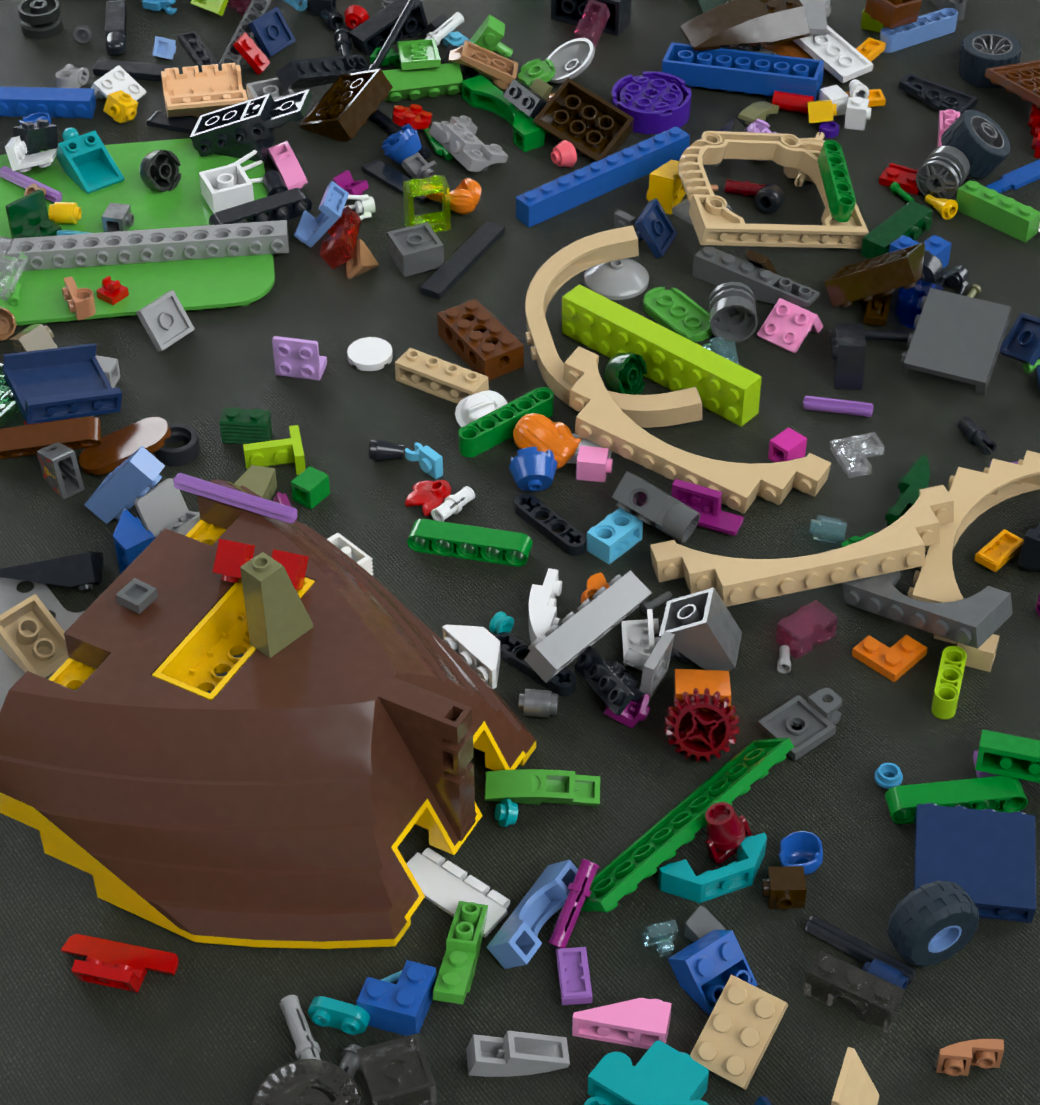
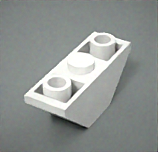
[442,624,501,689]

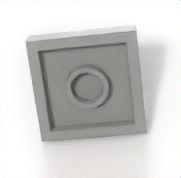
[136,290,195,352]
[623,631,675,705]

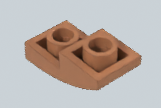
[936,1039,1004,1076]

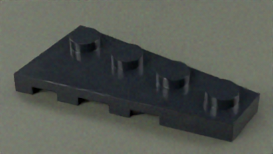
[898,73,978,115]

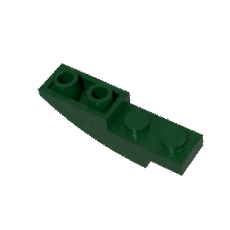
[885,454,930,527]

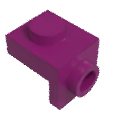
[332,170,369,195]
[604,693,650,728]

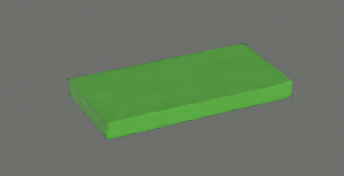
[397,39,441,70]

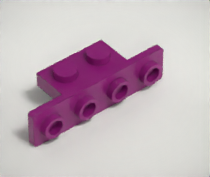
[643,479,744,536]

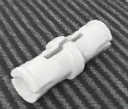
[431,486,475,522]

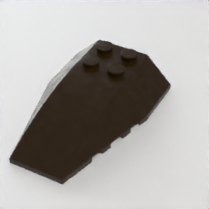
[680,0,810,51]

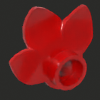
[405,480,451,516]

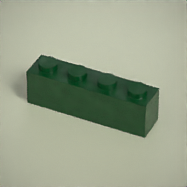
[861,200,933,259]

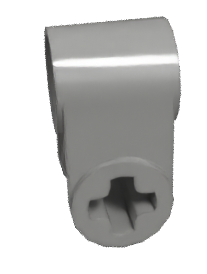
[55,64,89,88]

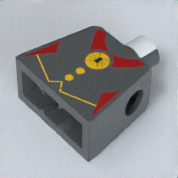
[37,442,85,500]

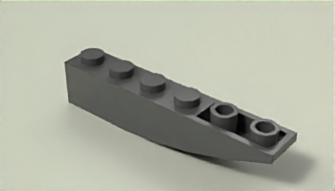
[693,245,820,307]

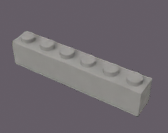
[524,570,652,683]

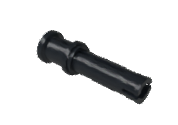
[334,28,352,56]

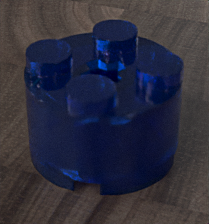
[895,279,943,329]

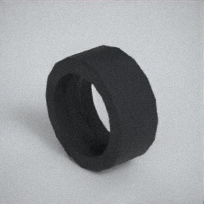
[154,424,200,466]

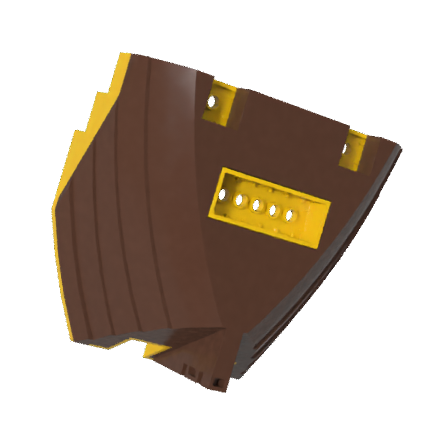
[0,479,536,949]

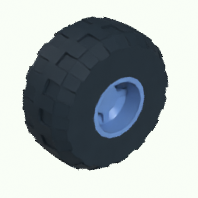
[887,880,979,967]

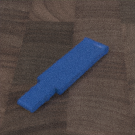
[986,159,1040,193]

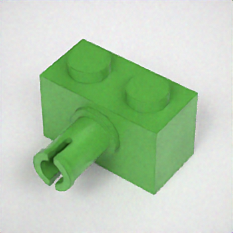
[469,14,513,59]

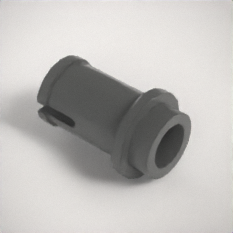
[332,1044,366,1087]

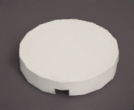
[347,337,393,372]

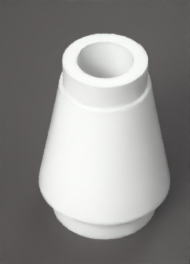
[849,79,869,99]

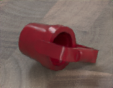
[705,802,752,864]

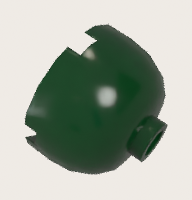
[603,352,647,395]

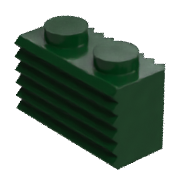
[219,407,272,444]

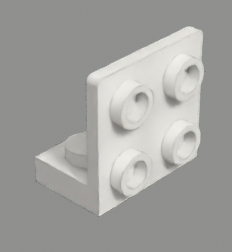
[91,65,146,101]
[5,136,57,172]

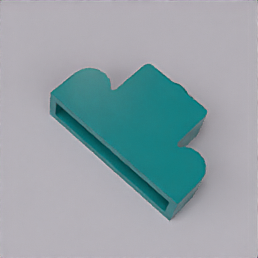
[588,1040,709,1105]

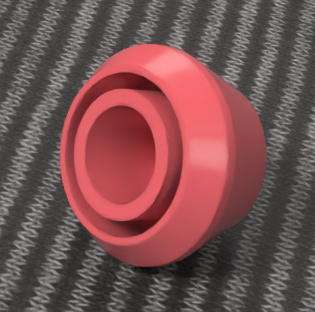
[551,140,577,168]

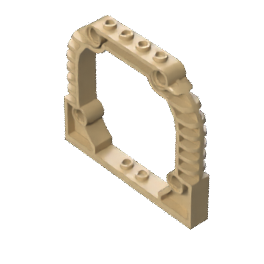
[678,131,869,249]

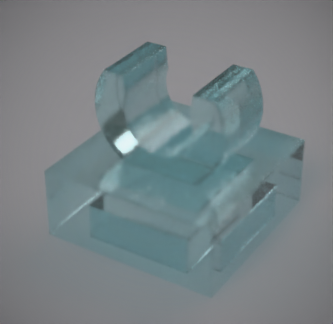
[642,919,679,957]

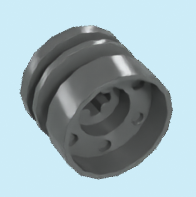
[916,145,970,199]
[708,282,758,343]

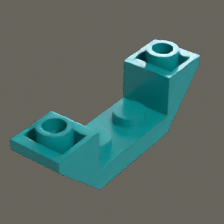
[658,833,767,903]

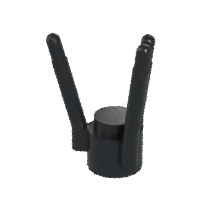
[927,264,968,295]

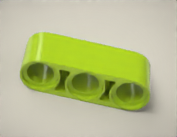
[931,646,967,720]

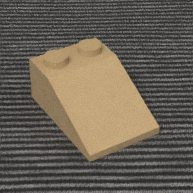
[0,594,69,679]
[831,1047,879,1105]

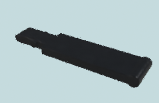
[146,111,198,134]
[361,158,431,204]

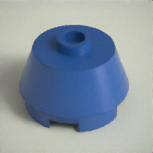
[381,124,422,164]
[509,447,557,492]

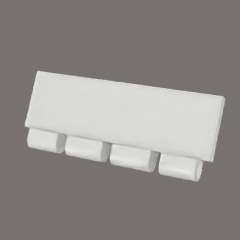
[407,848,510,938]

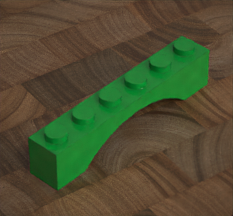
[462,75,546,152]

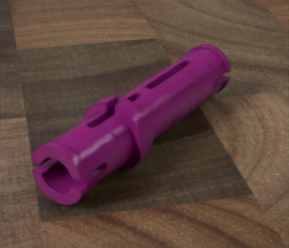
[548,859,599,949]

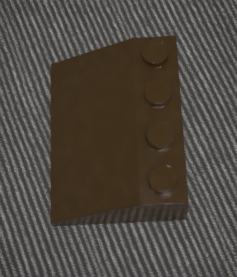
[299,69,393,141]
[533,78,634,162]
[824,242,925,308]

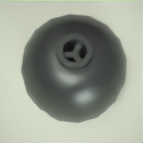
[139,150,181,192]

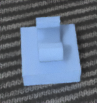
[153,36,176,59]

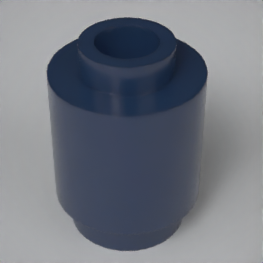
[860,959,908,1000]

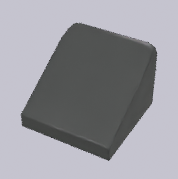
[684,905,725,942]

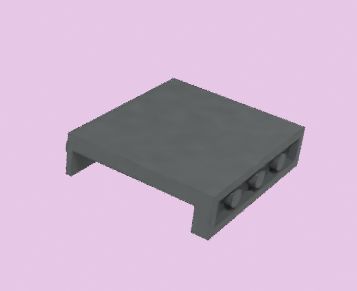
[900,288,1011,395]

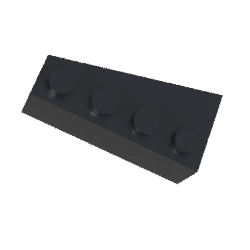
[349,0,428,56]

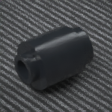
[263,170,288,196]

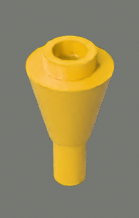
[925,194,958,220]

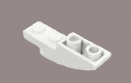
[529,568,562,644]

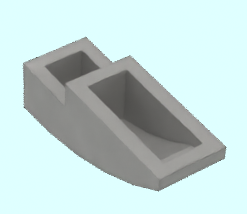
[466,1031,570,1077]

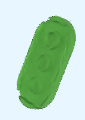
[643,287,713,342]

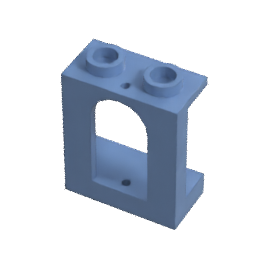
[294,181,349,248]

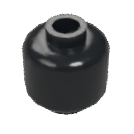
[755,184,785,214]

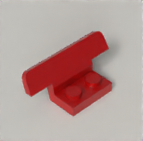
[61,934,179,993]

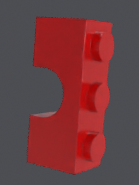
[212,539,309,590]

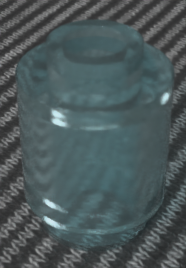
[809,515,847,544]

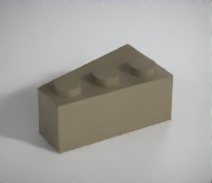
[9,324,58,353]

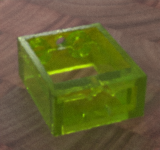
[403,175,451,232]

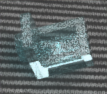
[703,336,738,364]

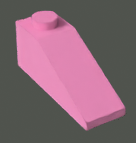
[572,998,672,1049]

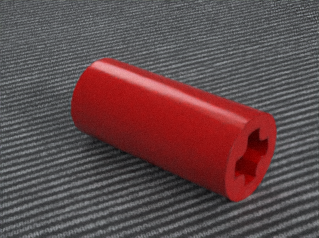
[772,91,814,114]

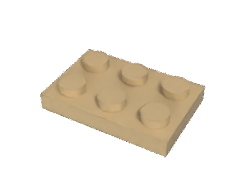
[690,974,788,1090]

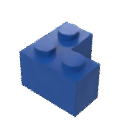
[889,235,952,268]
[356,960,437,1039]

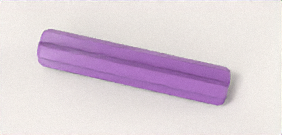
[803,396,873,417]

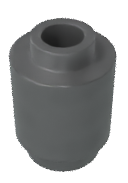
[518,689,558,718]

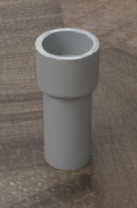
[777,645,791,674]

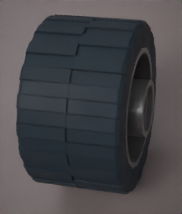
[959,30,1022,88]
[941,109,1011,179]

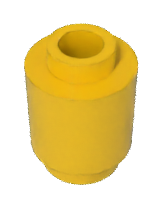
[48,202,82,224]

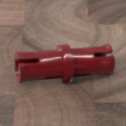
[725,179,765,197]

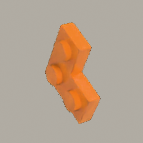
[852,635,928,682]

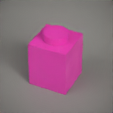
[768,427,807,463]

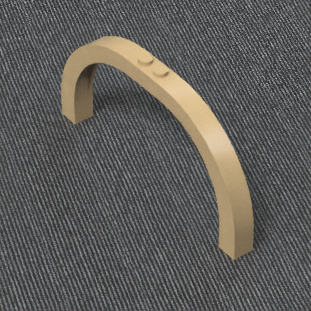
[525,225,702,428]

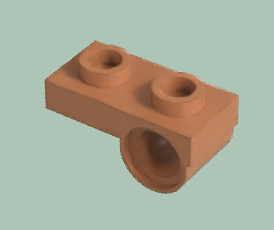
[62,276,96,321]

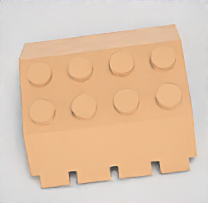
[161,63,248,118]

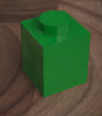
[291,466,330,510]

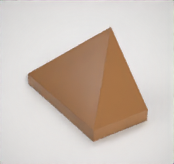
[345,239,379,279]

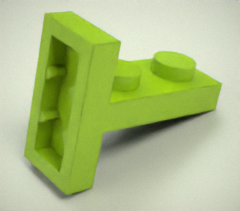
[243,425,306,475]

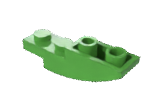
[484,769,600,807]
[433,901,488,1005]

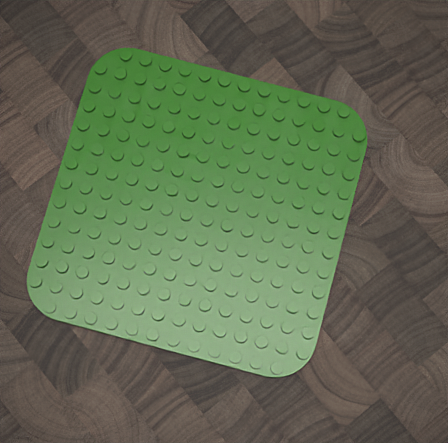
[0,138,275,326]

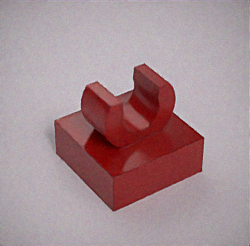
[96,276,129,305]

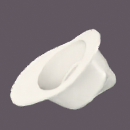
[455,390,507,427]

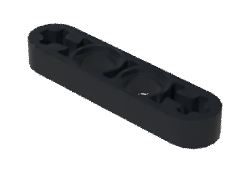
[514,494,586,556]
[494,632,576,696]

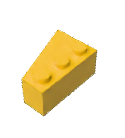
[646,159,685,215]

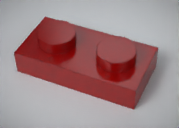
[233,32,270,75]

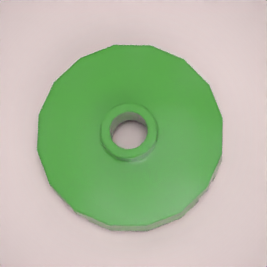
[517,59,556,87]

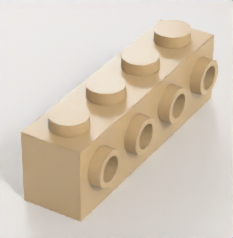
[395,348,489,404]

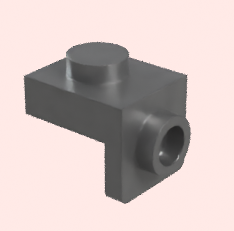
[401,152,437,182]

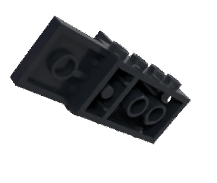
[190,89,313,162]

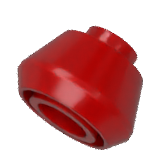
[344,5,369,30]

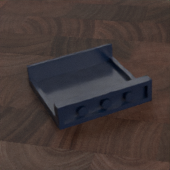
[3,343,122,424]
[914,803,1036,923]

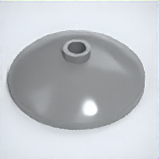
[547,38,595,83]
[584,258,649,300]

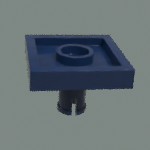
[248,6,296,58]
[634,198,678,258]
[999,312,1040,366]

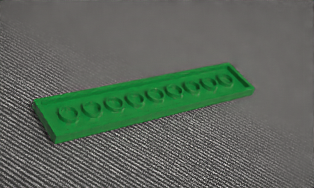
[581,738,794,913]

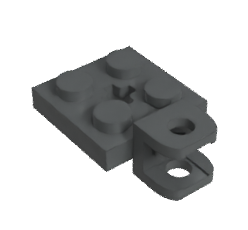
[758,688,842,761]

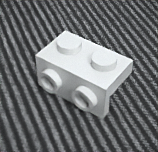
[621,609,660,666]

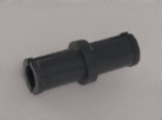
[957,416,997,455]

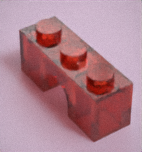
[320,206,361,269]

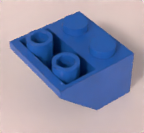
[113,510,155,574]
[668,929,758,1015]

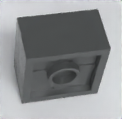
[387,222,444,277]

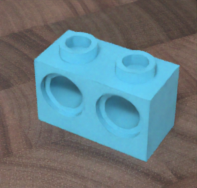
[586,508,643,565]

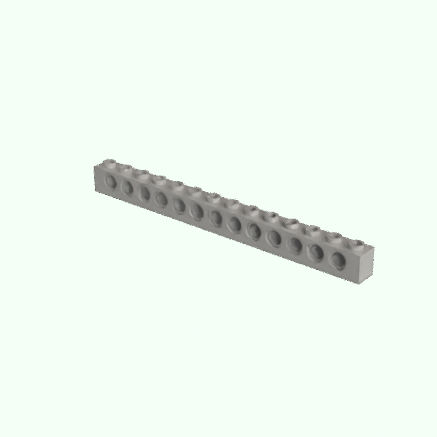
[0,220,289,273]

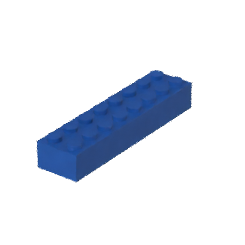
[662,42,824,101]

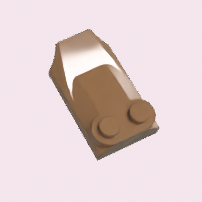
[448,40,518,91]

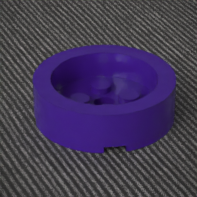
[612,71,691,134]

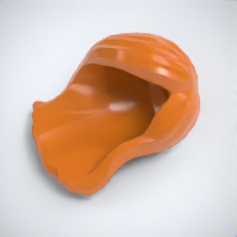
[421,178,482,215]
[513,413,581,469]

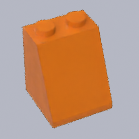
[674,669,731,744]

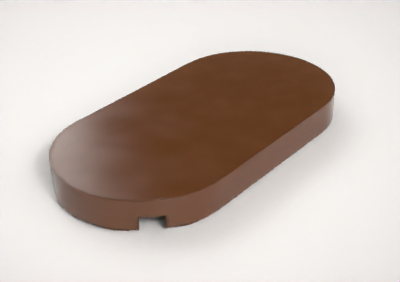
[79,417,171,475]

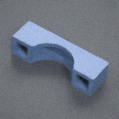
[487,860,578,969]

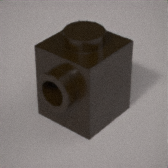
[762,866,807,909]

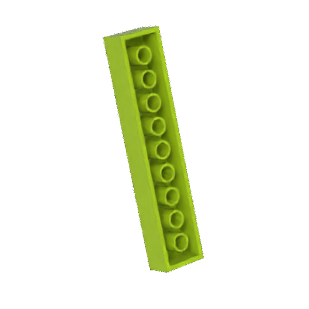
[562,284,762,427]

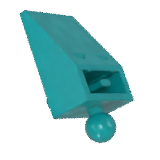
[56,128,125,194]

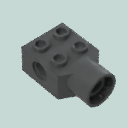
[612,471,701,544]

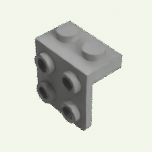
[135,478,200,538]

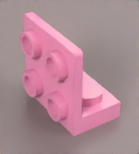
[757,298,823,354]

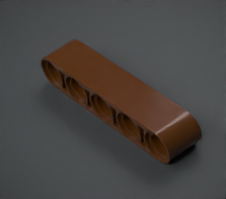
[0,417,101,459]

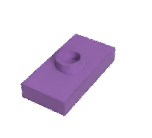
[556,947,593,1005]

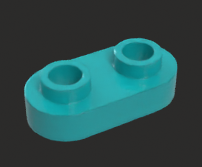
[308,996,370,1035]

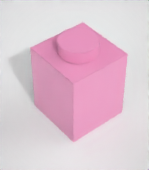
[576,446,613,482]

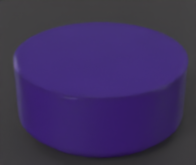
[819,121,839,138]

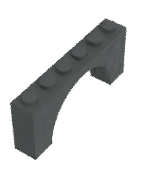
[842,571,1012,649]

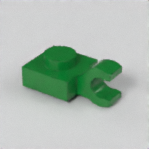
[370,47,401,68]

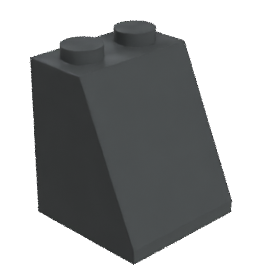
[659,587,742,671]

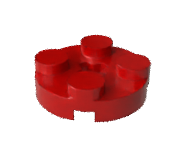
[392,104,432,129]

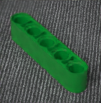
[817,140,856,222]
[458,387,554,458]
[407,519,533,566]
[885,776,1028,824]

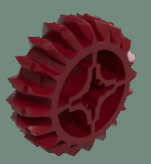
[664,688,740,762]

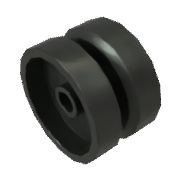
[18,0,63,40]

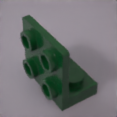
[6,189,62,239]

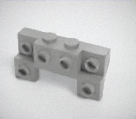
[429,115,508,172]

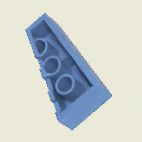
[84,446,165,524]

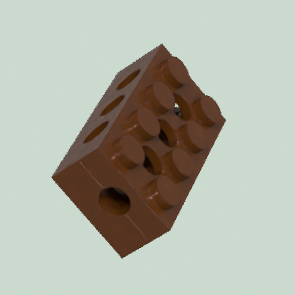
[437,299,524,381]

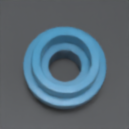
[874,763,903,789]

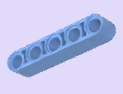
[879,8,958,53]

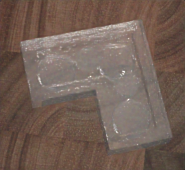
[830,432,884,479]

